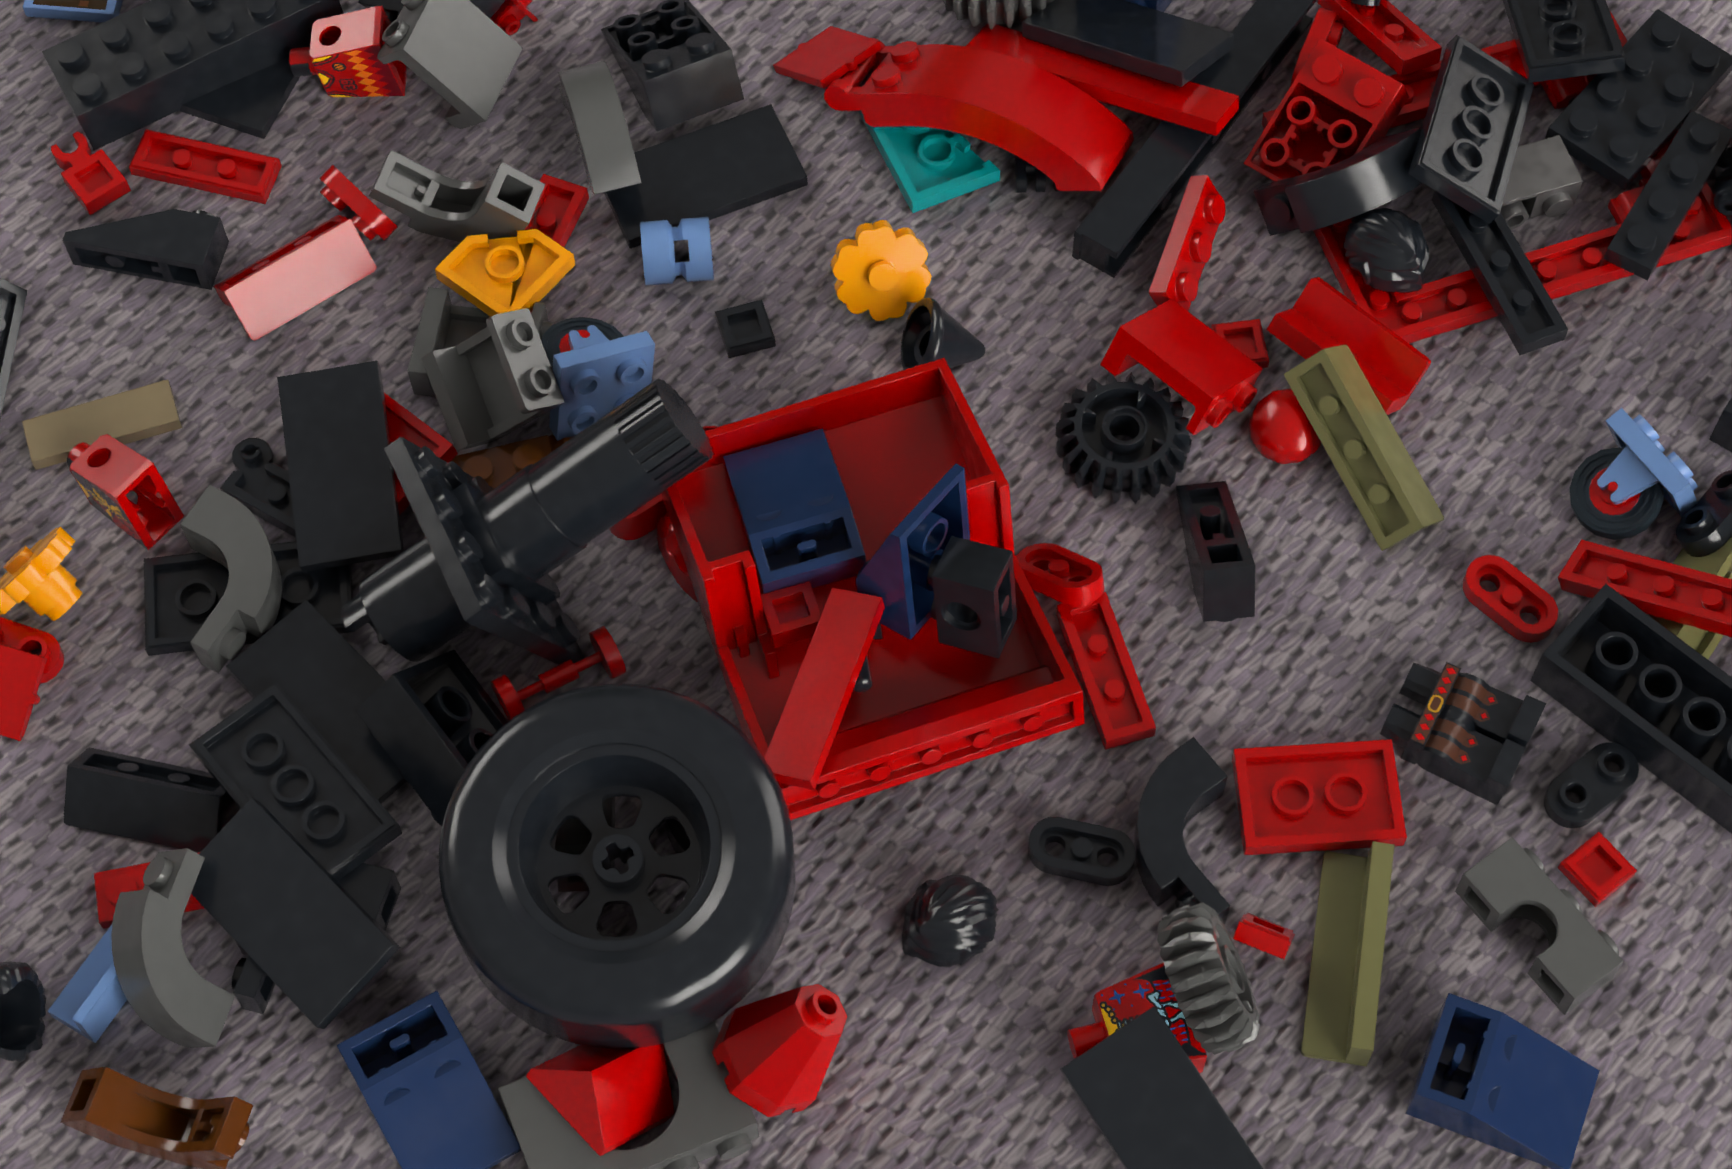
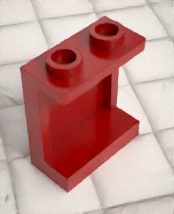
[1100,299,1263,435]

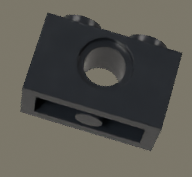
[927,536,1017,659]

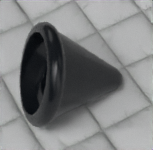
[901,298,985,370]

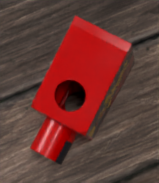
[67,434,184,550]

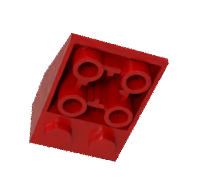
[1244,38,1409,182]

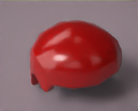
[1249,388,1321,464]

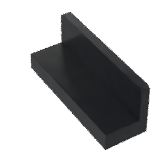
[64,747,233,853]

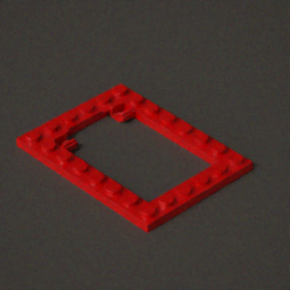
[1261,11,1732,343]

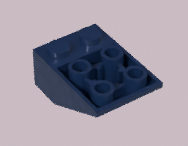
[723,428,866,594]
[337,991,521,1169]
[1405,993,1600,1169]

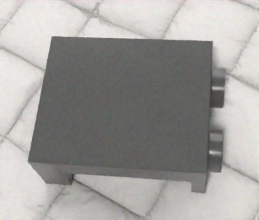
[377,0,523,129]
[408,287,555,397]
[421,308,565,451]

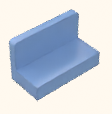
[48,925,127,1043]

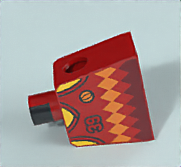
[289,6,407,97]

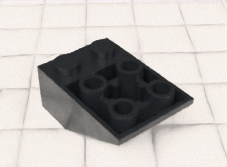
[601,0,744,132]

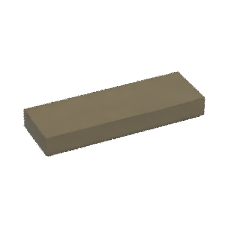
[22,379,182,470]

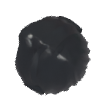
[1343,208,1429,293]
[902,874,998,967]

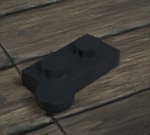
[220,438,296,537]

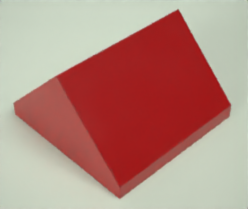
[526,1044,675,1156]

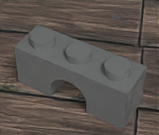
[1455,837,1624,1015]

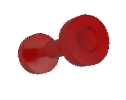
[490,626,626,721]

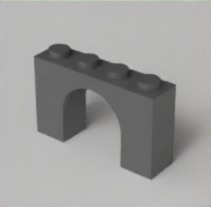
[498,1021,759,1169]

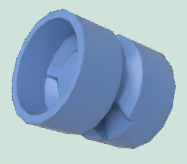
[640,217,714,286]

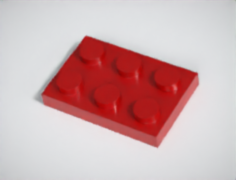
[1232,739,1407,855]

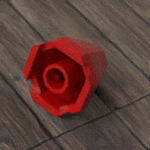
[712,984,848,1117]

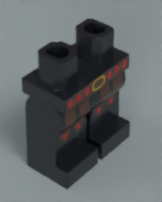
[1380,662,1546,805]

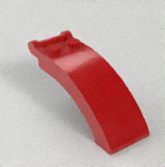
[824,38,1134,191]

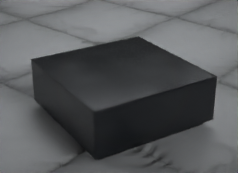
[715,299,776,358]

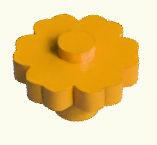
[830,220,932,321]
[0,526,83,621]

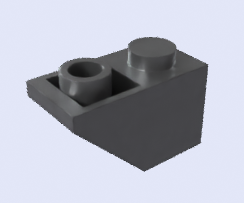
[1500,135,1583,229]

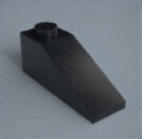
[62,209,229,290]
[1176,481,1256,622]

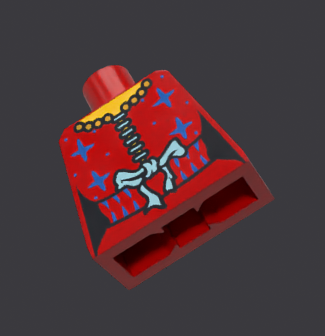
[1067,963,1207,1073]

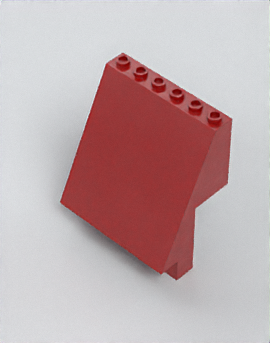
[661,358,1085,820]

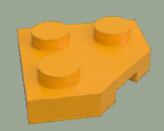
[435,229,576,317]

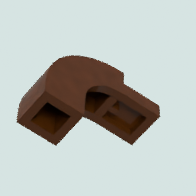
[60,1067,253,1169]

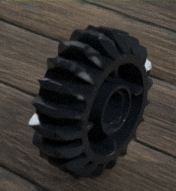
[1055,372,1192,504]

